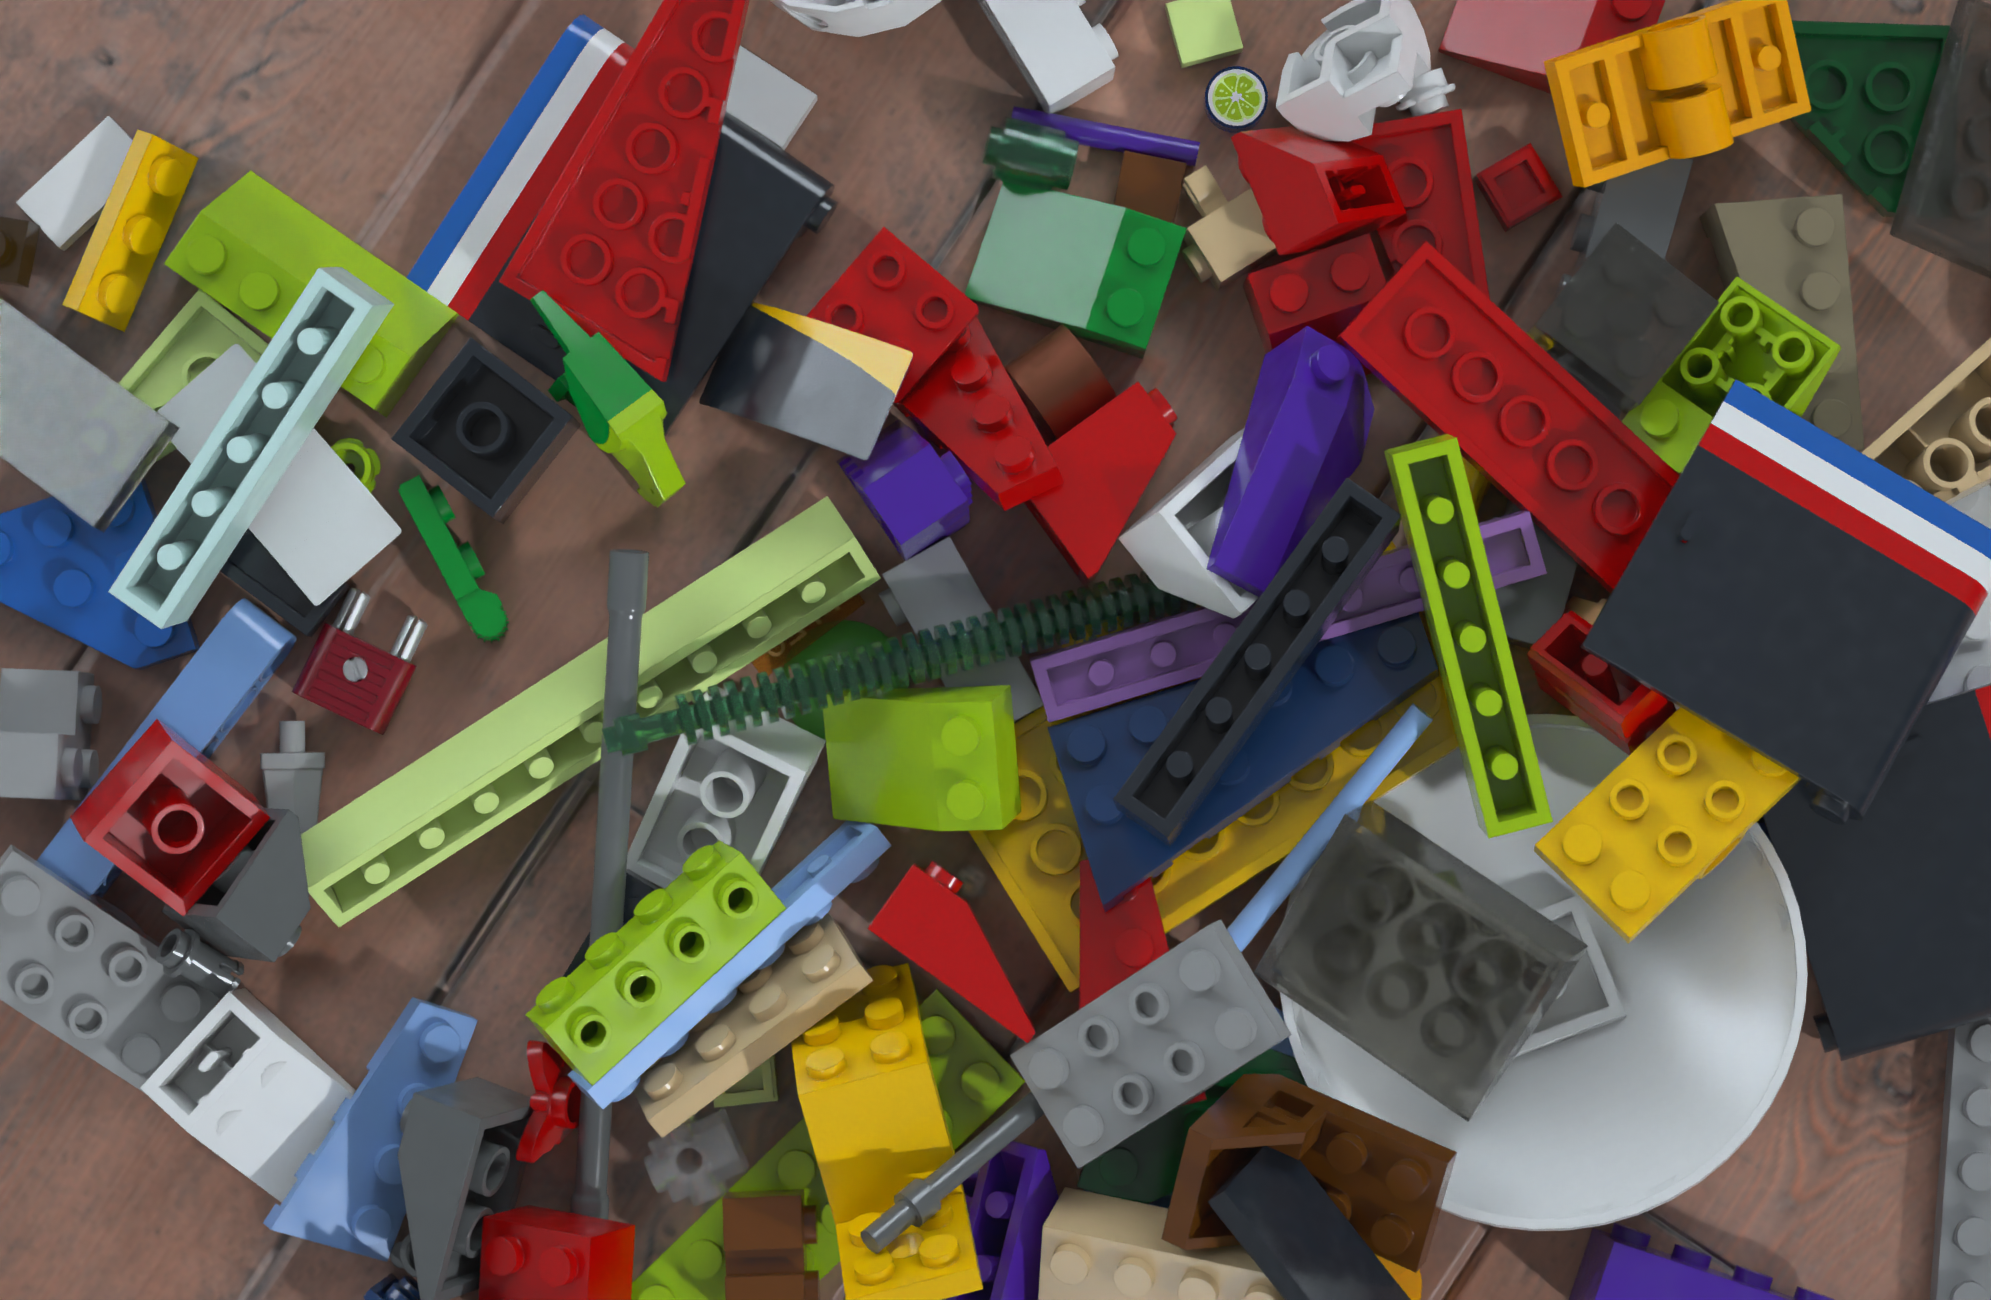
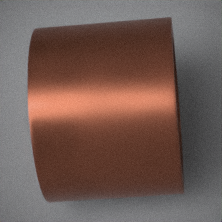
[1004,324,1117,441]

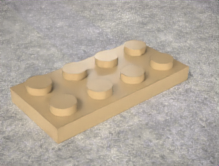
[634,912,873,1138]

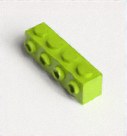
[525,840,786,1086]

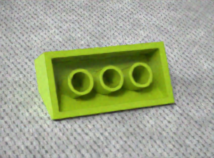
[164,170,459,418]

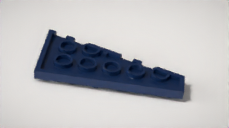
[1047,612,1439,913]

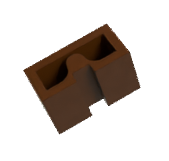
[722,1189,820,1300]

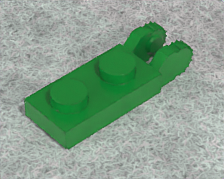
[398,475,509,644]

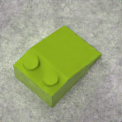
[821,685,1021,831]

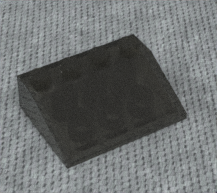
[1254,800,1588,1122]

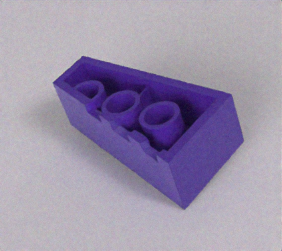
[837,419,973,561]
[1569,1222,1835,1300]

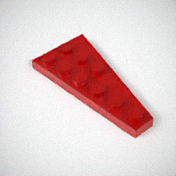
[499,0,750,382]

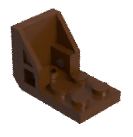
[1161,1074,1457,1273]

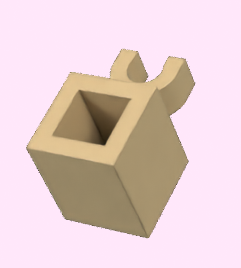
[1181,165,1278,291]

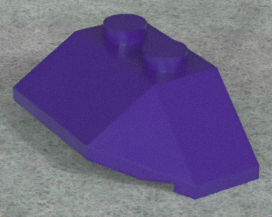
[942,1140,1059,1300]

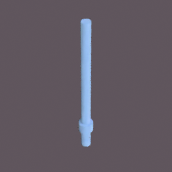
[1227,703,1433,952]

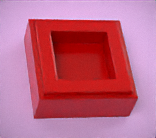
[1473,143,1563,232]

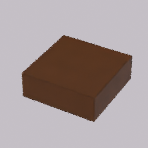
[1113,151,1187,224]

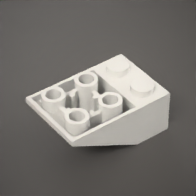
[140,988,356,1203]

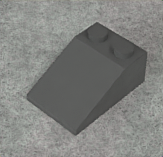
[398,1077,534,1300]

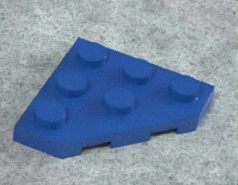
[0,471,200,670]

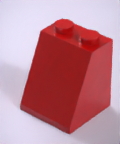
[1023,381,1178,587]

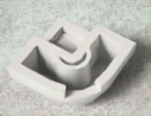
[1276,0,1431,142]

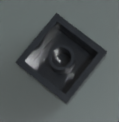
[391,338,581,524]

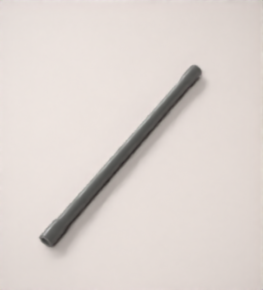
[570,549,649,1220]

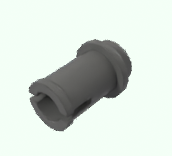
[156,928,244,999]

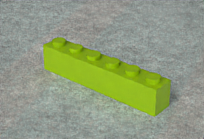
[1384,434,1553,838]

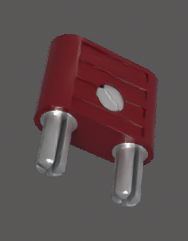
[292,588,428,735]

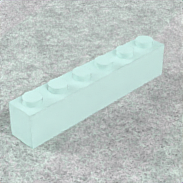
[108,267,394,629]

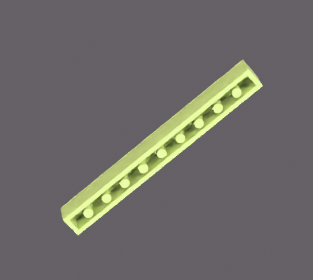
[301,496,881,927]

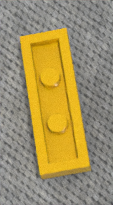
[62,129,199,332]

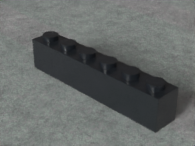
[1113,478,1401,847]

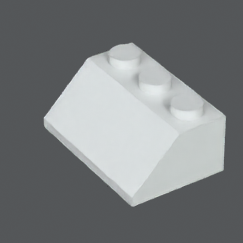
[1118,428,1259,619]

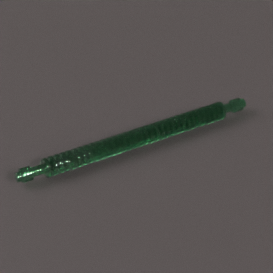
[601,570,1202,757]

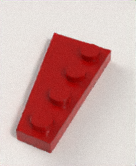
[893,317,1064,511]

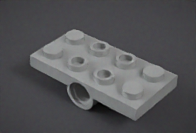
[0,844,220,1094]
[1010,920,1292,1169]

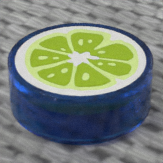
[1204,66,1268,133]

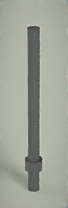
[860,1092,1045,1253]

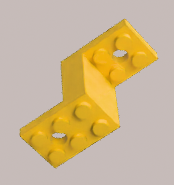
[791,963,983,1300]

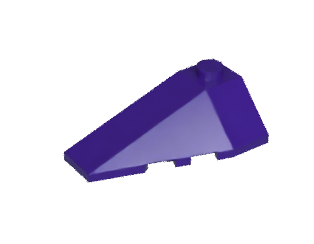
[1206,326,1375,598]

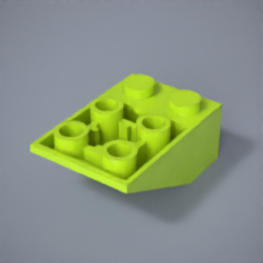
[1621,276,1841,475]

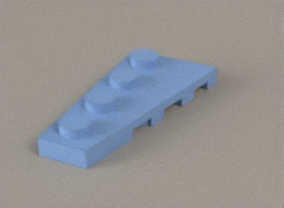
[263,997,478,1262]

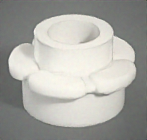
[1395,68,1455,117]

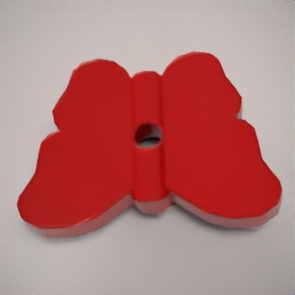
[516,1040,581,1163]

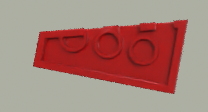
[1351,109,1490,299]
[1079,859,1207,1107]

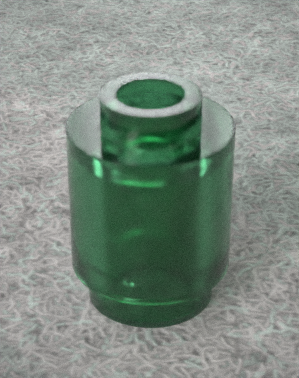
[982,116,1079,191]

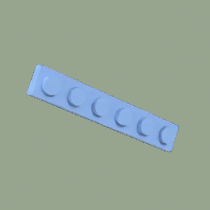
[567,820,892,1109]

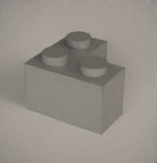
[0,668,102,800]

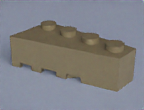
[1700,194,1865,452]

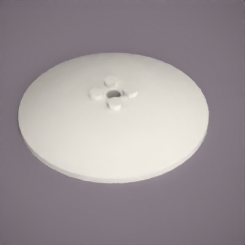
[1279,714,1808,1231]

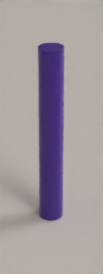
[1009,106,1200,167]

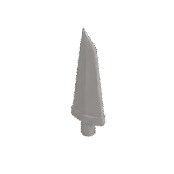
[260,721,325,896]

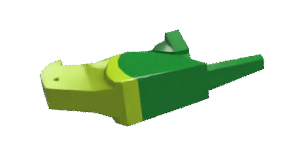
[530,290,686,507]

